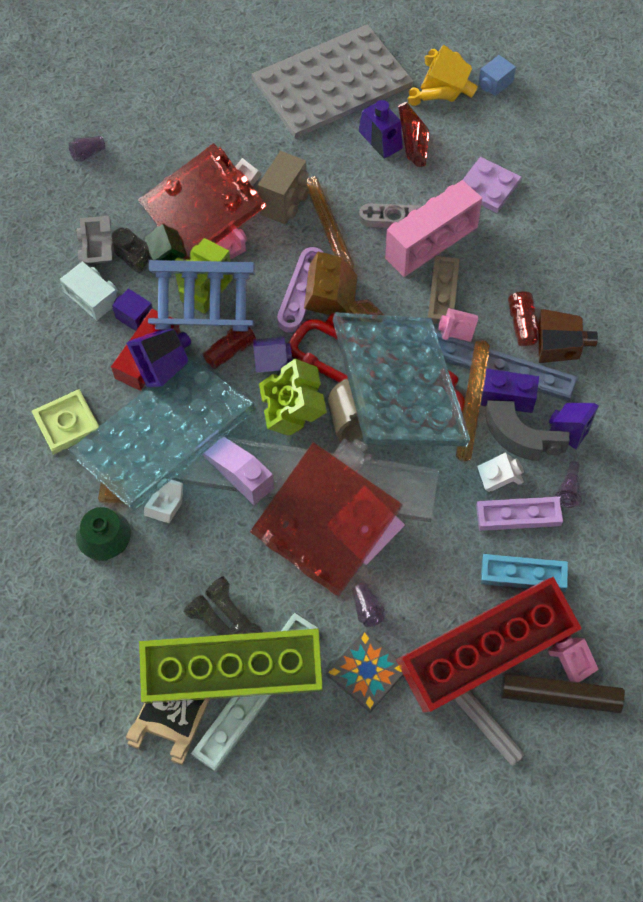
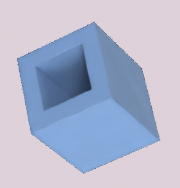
[479,55,516,96]

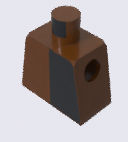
[538,309,598,363]

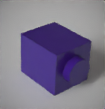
[112,288,153,331]

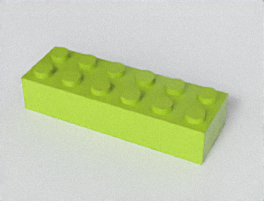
[139,629,323,703]

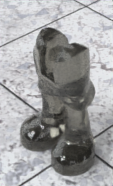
[183,576,263,636]

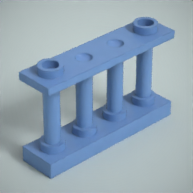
[148,260,255,331]

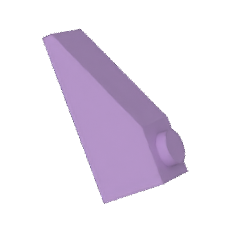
[200,434,274,505]

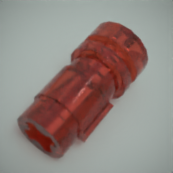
[508,291,539,346]
[203,327,256,369]

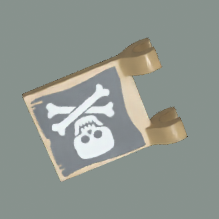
[126,699,210,765]

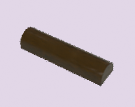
[501,673,625,713]

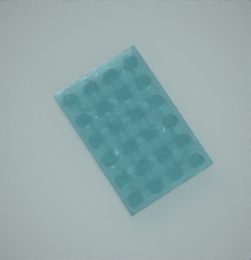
[333,313,470,446]
[69,355,256,511]

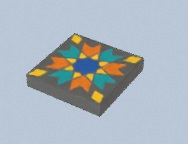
[326,631,404,713]

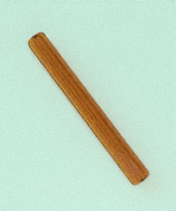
[307,176,354,270]
[456,340,490,461]

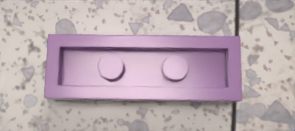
[476,497,563,531]

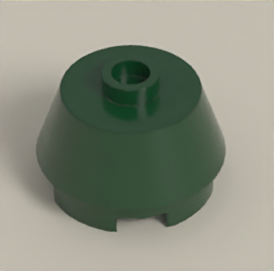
[76,507,131,561]

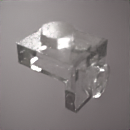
[326,438,373,481]

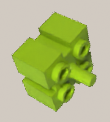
[175,238,233,314]
[259,359,327,436]

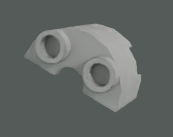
[76,216,114,265]

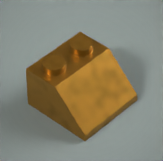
[304,251,357,320]

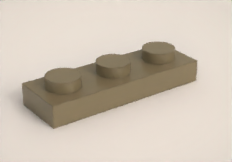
[427,256,460,324]

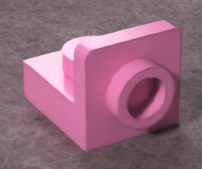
[212,223,247,259]
[438,308,478,342]
[548,635,599,682]

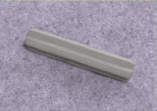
[455,691,524,765]

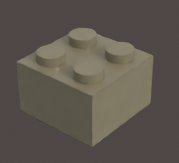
[258,151,309,225]

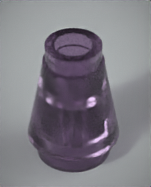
[68,136,105,162]
[352,583,385,627]

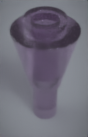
[555,461,582,508]

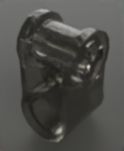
[112,228,152,274]

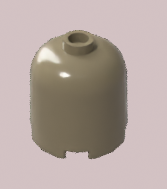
[328,378,388,445]

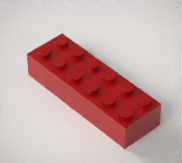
[396,576,582,713]

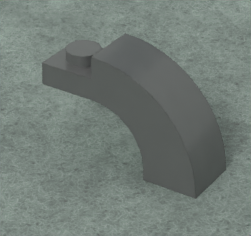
[485,401,569,461]

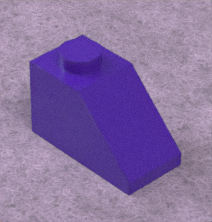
[548,403,599,449]

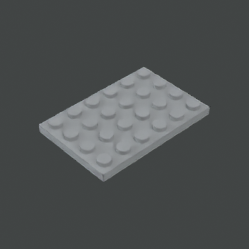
[251,24,413,138]

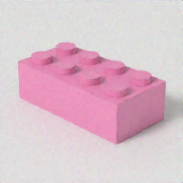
[385,180,482,277]

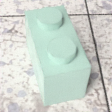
[60,261,118,321]

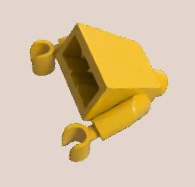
[407,45,478,106]

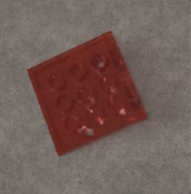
[138,143,266,260]
[250,442,403,596]

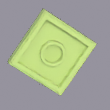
[32,389,101,455]

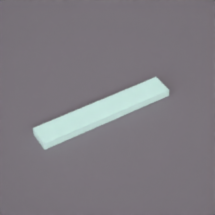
[191,613,318,772]

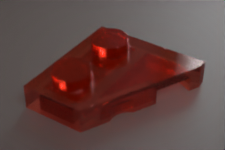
[398,102,429,167]

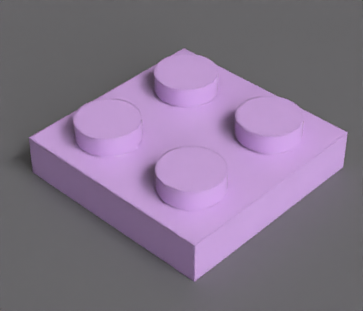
[463,157,521,213]

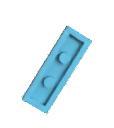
[481,554,568,592]

